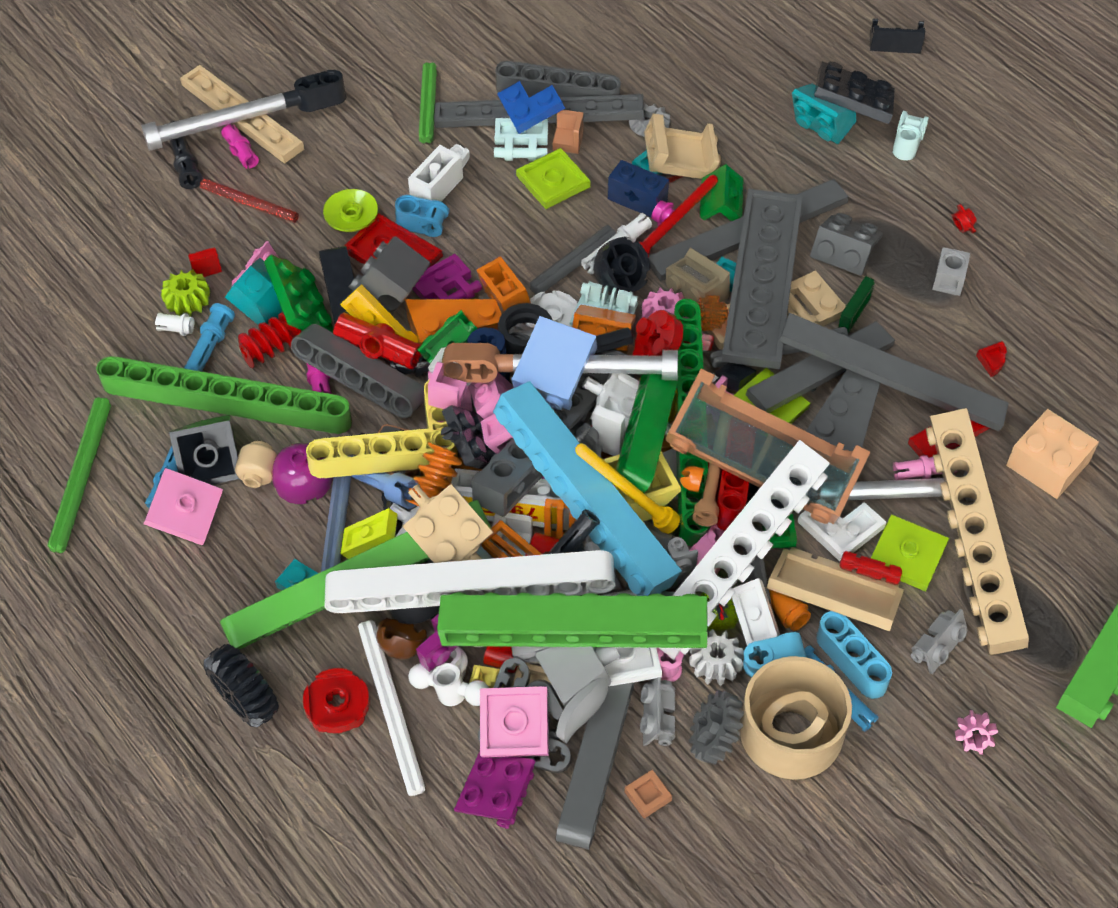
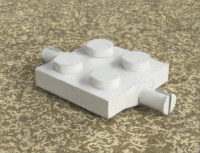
[582,373,672,437]

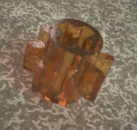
[697,295,728,331]

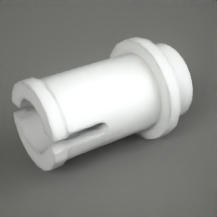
[155,313,195,336]

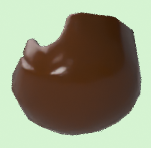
[375,618,427,660]

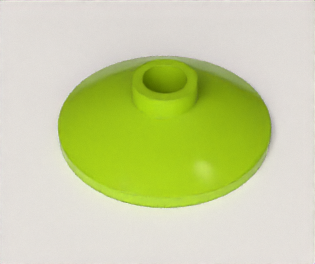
[323,189,378,232]

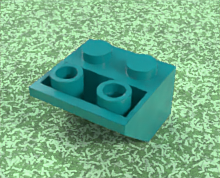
[792,83,857,144]

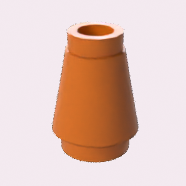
[769,590,811,631]

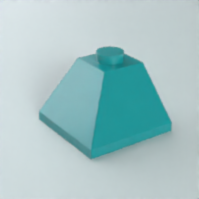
[225,258,283,325]

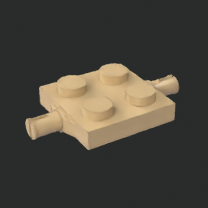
[403,484,494,563]

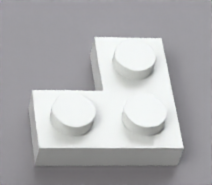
[798,499,886,561]

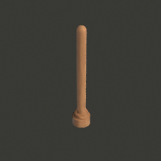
[693,413,731,527]

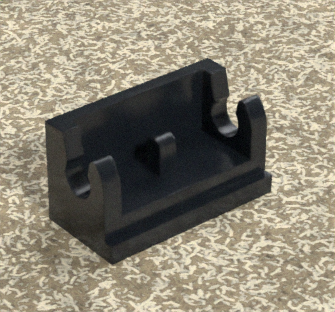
[870,18,925,54]

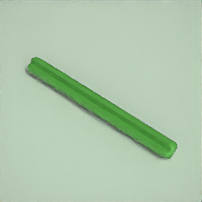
[47,397,111,553]

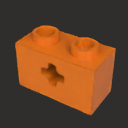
[476,256,531,313]

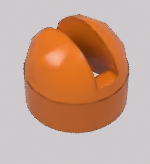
[680,466,704,492]

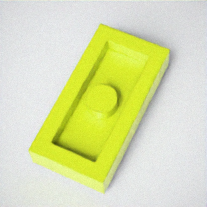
[340,508,398,559]

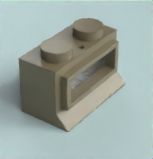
[666,247,730,312]

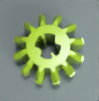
[161,269,211,317]

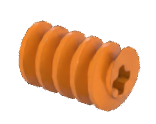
[405,442,462,507]

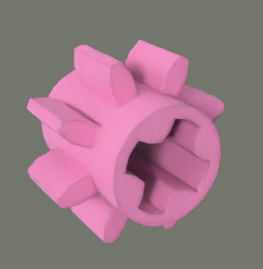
[955,710,998,754]

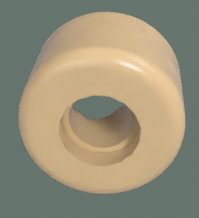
[739,656,852,780]

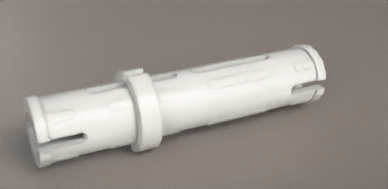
[581,213,652,274]

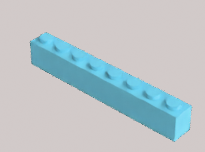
[493,381,682,596]

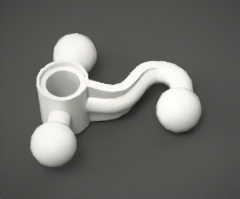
[408,646,489,706]

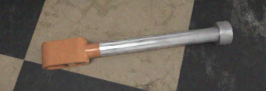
[441,343,678,383]

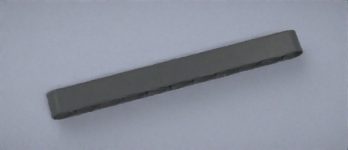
[556,530,673,850]

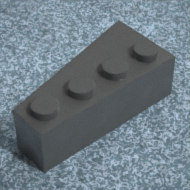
[806,369,880,477]

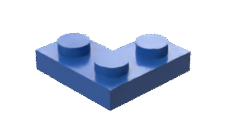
[497,81,565,134]

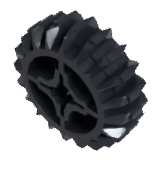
[203,644,279,728]

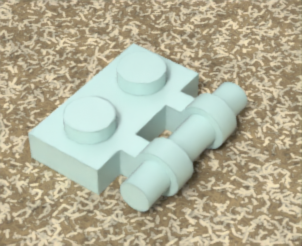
[494,118,548,161]

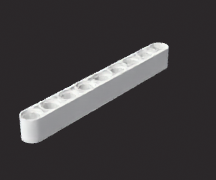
[325,550,615,613]

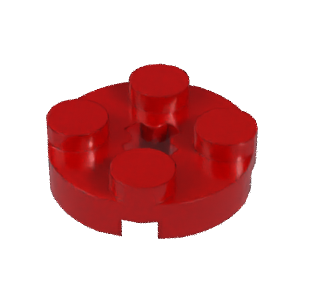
[632,310,683,356]
[303,668,370,733]

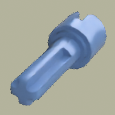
[352,472,420,509]

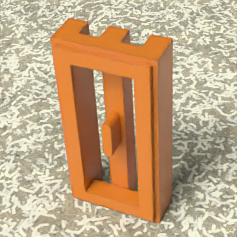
[544,498,576,539]
[481,520,543,558]

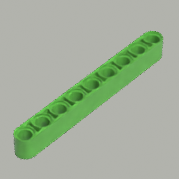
[96,356,352,434]
[220,500,492,649]

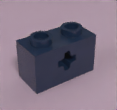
[608,160,669,217]

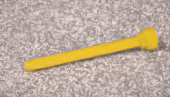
[575,443,680,534]

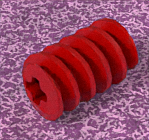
[238,312,301,369]

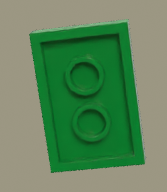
[264,255,334,333]

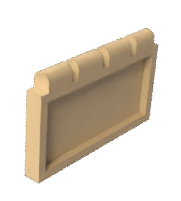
[767,547,904,631]

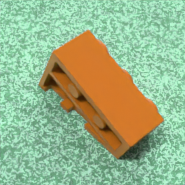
[405,299,502,345]

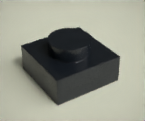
[715,363,756,391]

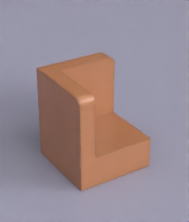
[553,110,584,154]

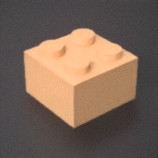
[1006,409,1099,499]

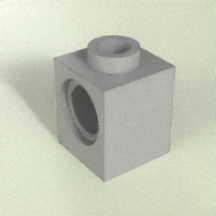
[932,247,970,296]

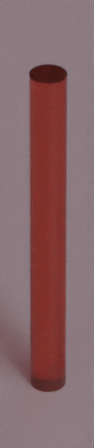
[200,178,299,223]

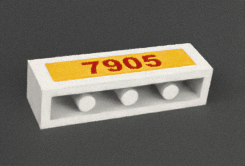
[451,468,569,530]

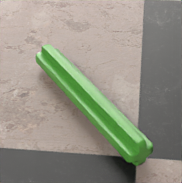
[419,62,437,143]

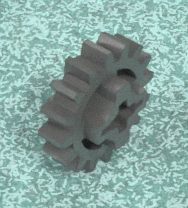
[689,690,744,765]

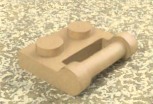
[789,270,846,326]

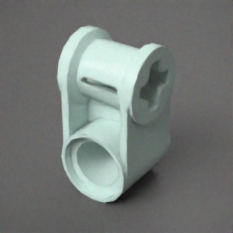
[893,110,929,160]

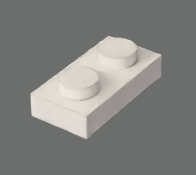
[732,578,780,650]

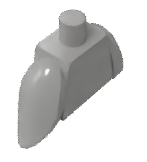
[511,646,620,743]

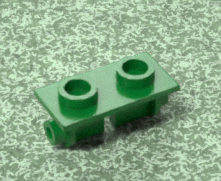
[417,310,477,364]

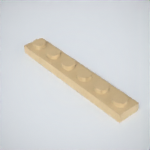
[180,65,304,164]

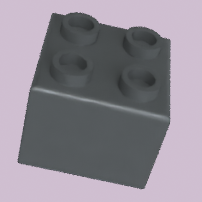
[349,236,430,315]

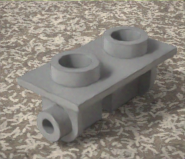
[665,537,698,591]
[910,609,968,674]
[640,677,675,746]

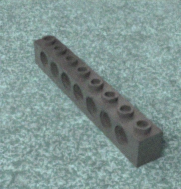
[471,349,634,517]

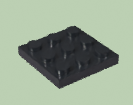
[814,61,895,124]

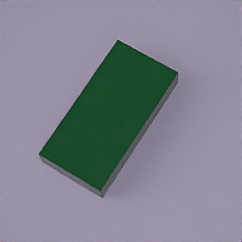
[838,276,875,334]

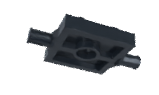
[441,405,496,470]

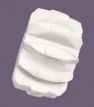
[689,629,744,686]

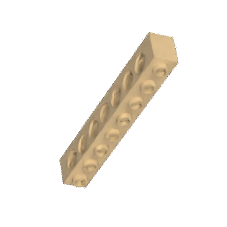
[926,408,1029,655]

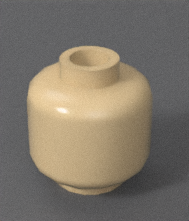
[235,441,277,488]

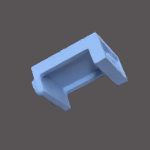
[511,316,597,410]

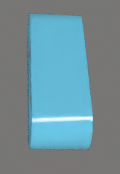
[816,611,892,699]

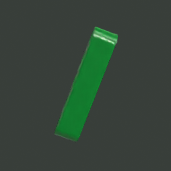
[616,374,678,493]

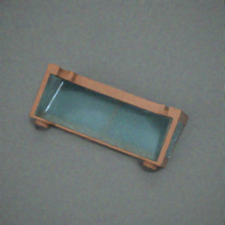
[665,368,870,524]

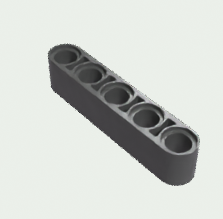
[495,61,621,97]
[291,324,424,418]

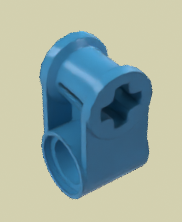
[395,195,449,237]

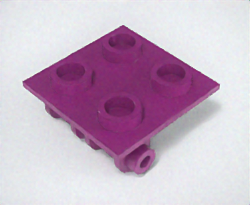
[454,752,536,829]

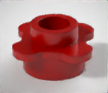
[952,204,977,233]

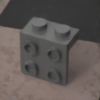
[810,213,883,276]

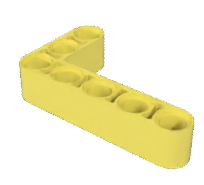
[306,379,458,478]

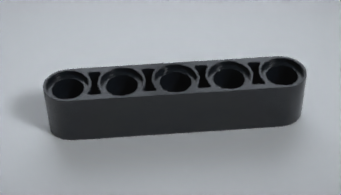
[319,246,360,349]

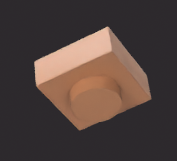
[624,769,672,819]

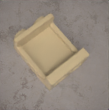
[644,114,721,179]

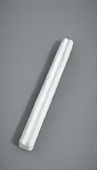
[358,620,425,796]

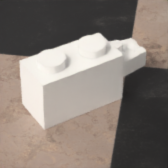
[408,144,470,202]

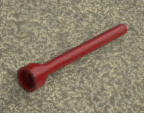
[639,175,718,258]

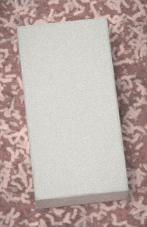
[592,405,625,456]

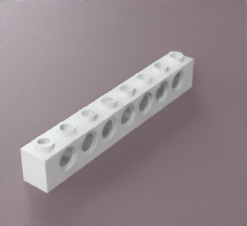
[659,440,830,660]

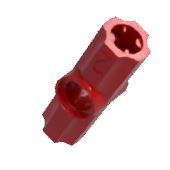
[333,313,421,369]

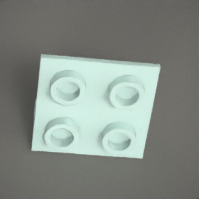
[570,281,638,325]

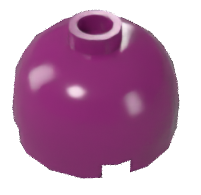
[272,442,333,505]

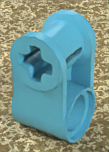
[743,632,807,677]

